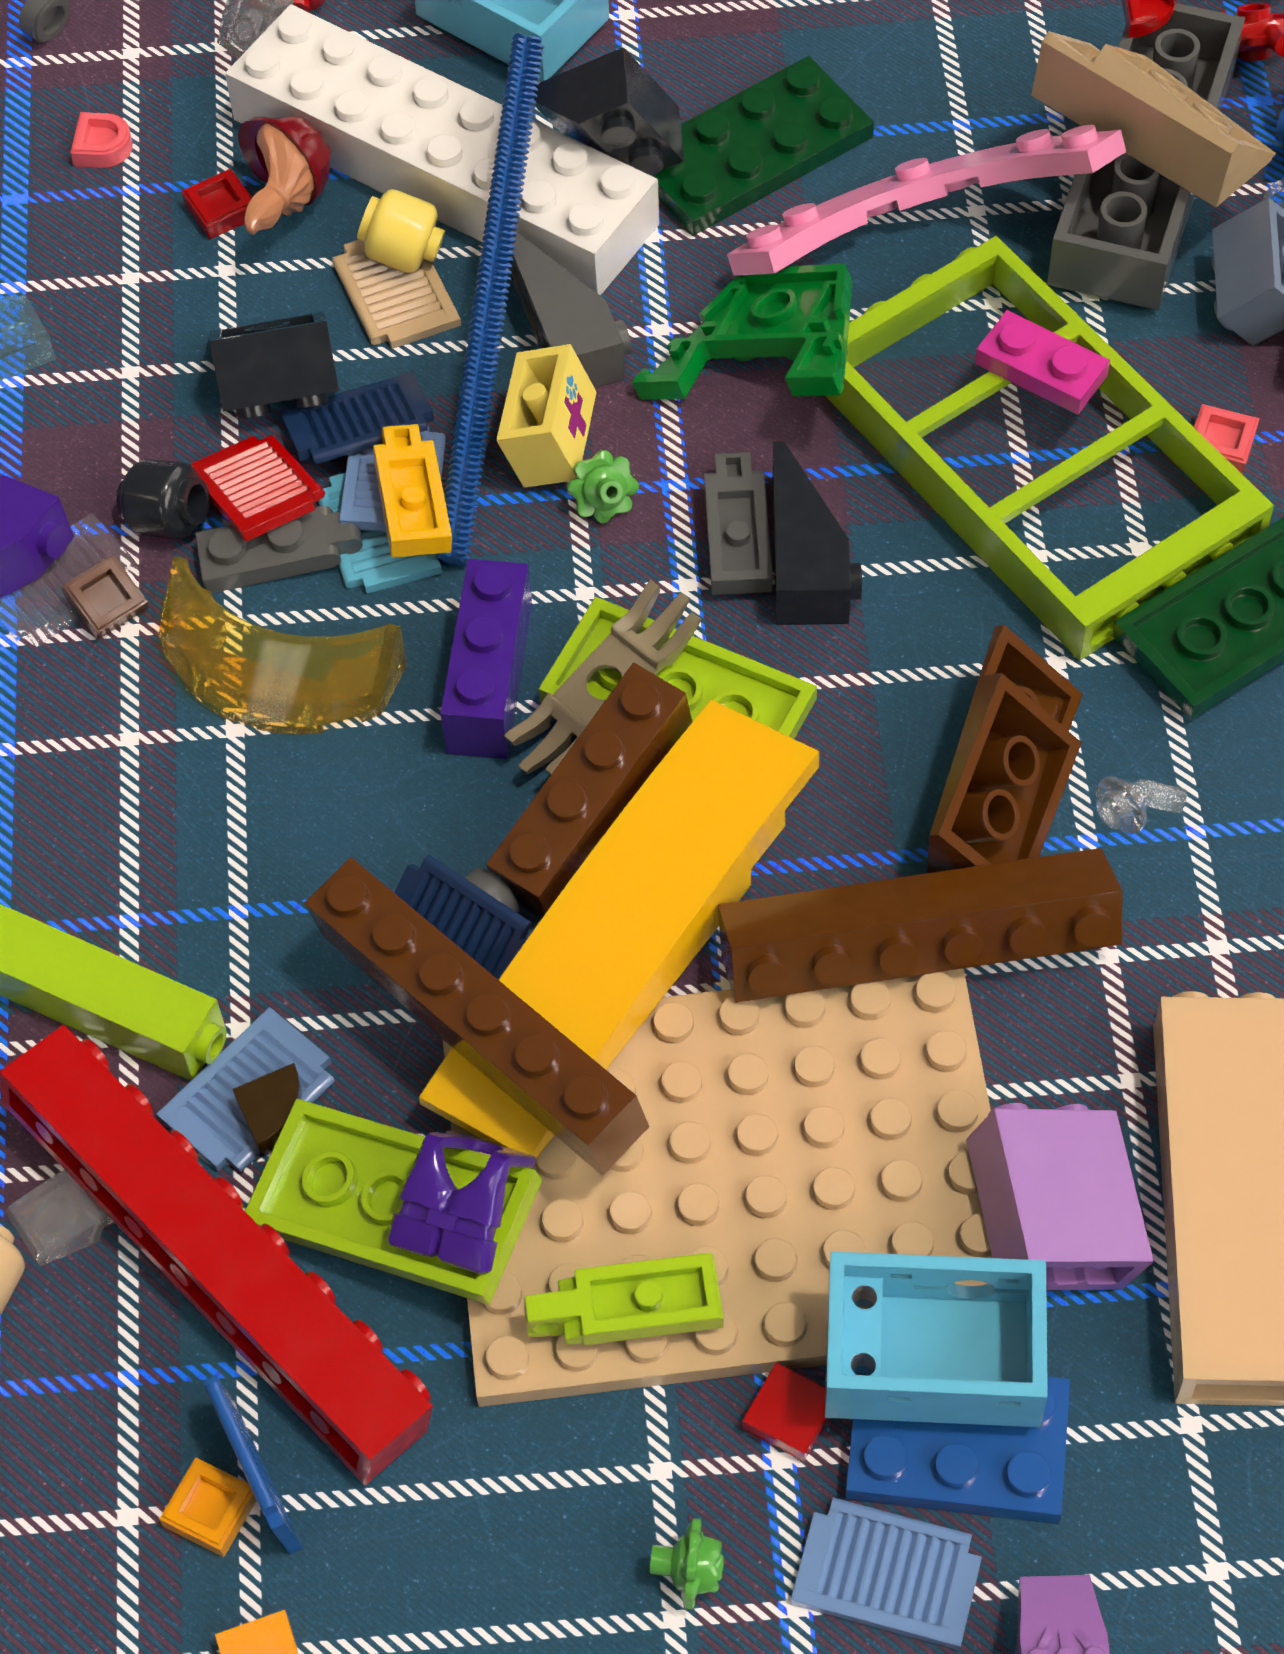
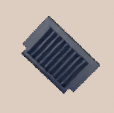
[279,372,435,465]
[394,855,532,980]

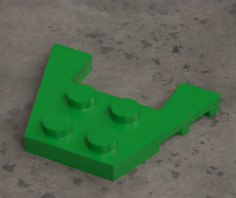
[632,264,853,400]

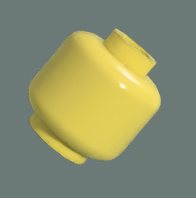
[357,189,445,274]

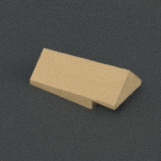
[1031,31,1276,207]

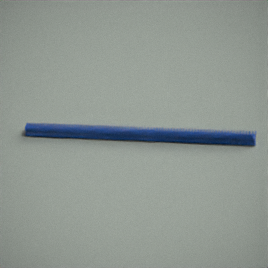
[435,33,544,568]

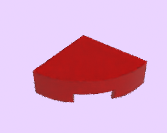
[1121,0,1177,38]

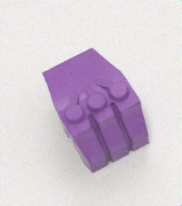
[1015,1575,1110,1654]

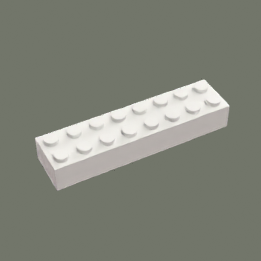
[225,4,659,296]

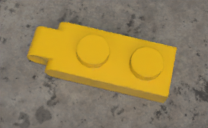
[373,424,452,558]

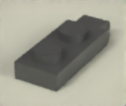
[704,452,773,595]
[196,506,363,594]

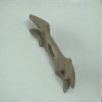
[504,580,701,775]

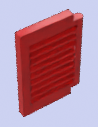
[191,435,325,542]

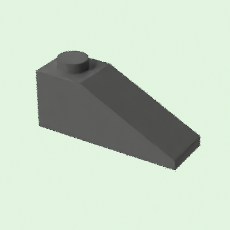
[508,230,632,388]

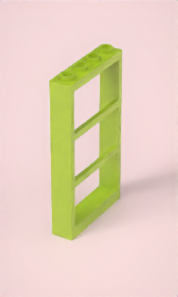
[826,236,1274,661]

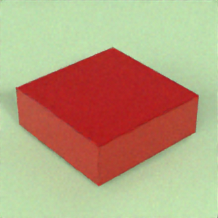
[181,168,252,240]
[742,1362,829,1462]

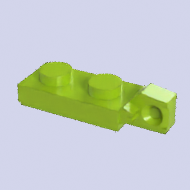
[524,1252,724,1345]

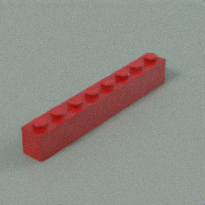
[0,1024,433,1486]

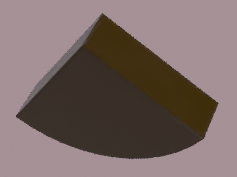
[232,1063,302,1154]

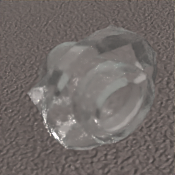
[1096,776,1187,834]

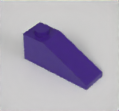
[0,475,75,599]

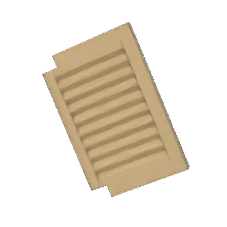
[332,240,461,349]

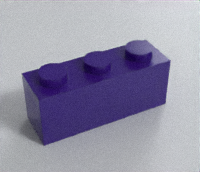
[440,559,533,759]

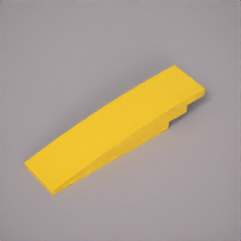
[419,699,819,1158]

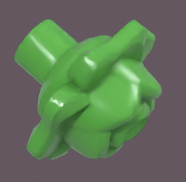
[567,450,639,523]
[650,1518,724,1609]

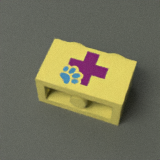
[496,344,597,488]

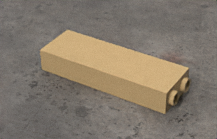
[1153,991,1284,1406]

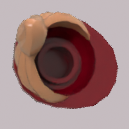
[238,116,331,235]

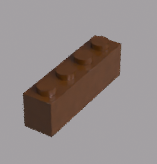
[486,662,693,919]

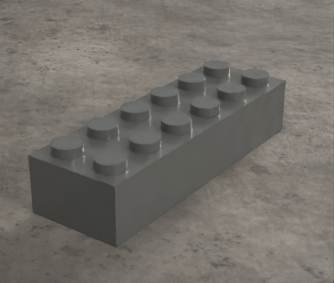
[1047,3,1245,311]

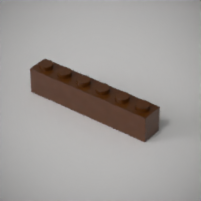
[718,848,1123,1003]
[304,857,650,1176]

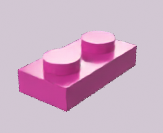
[975,310,1110,415]

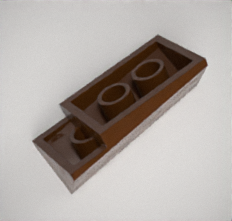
[927,624,1083,873]

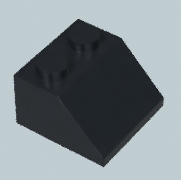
[534,47,684,176]
[209,312,339,418]

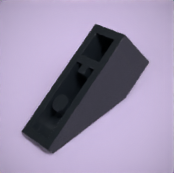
[772,442,862,625]

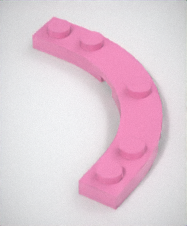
[727,125,1126,276]

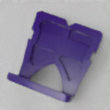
[387,1132,536,1274]

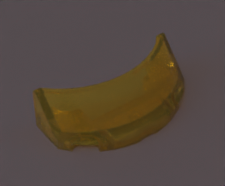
[158,556,407,735]

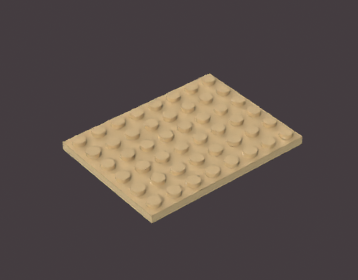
[443,968,992,1407]

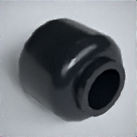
[116,459,210,539]

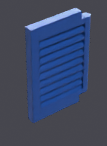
[203,1374,303,1555]

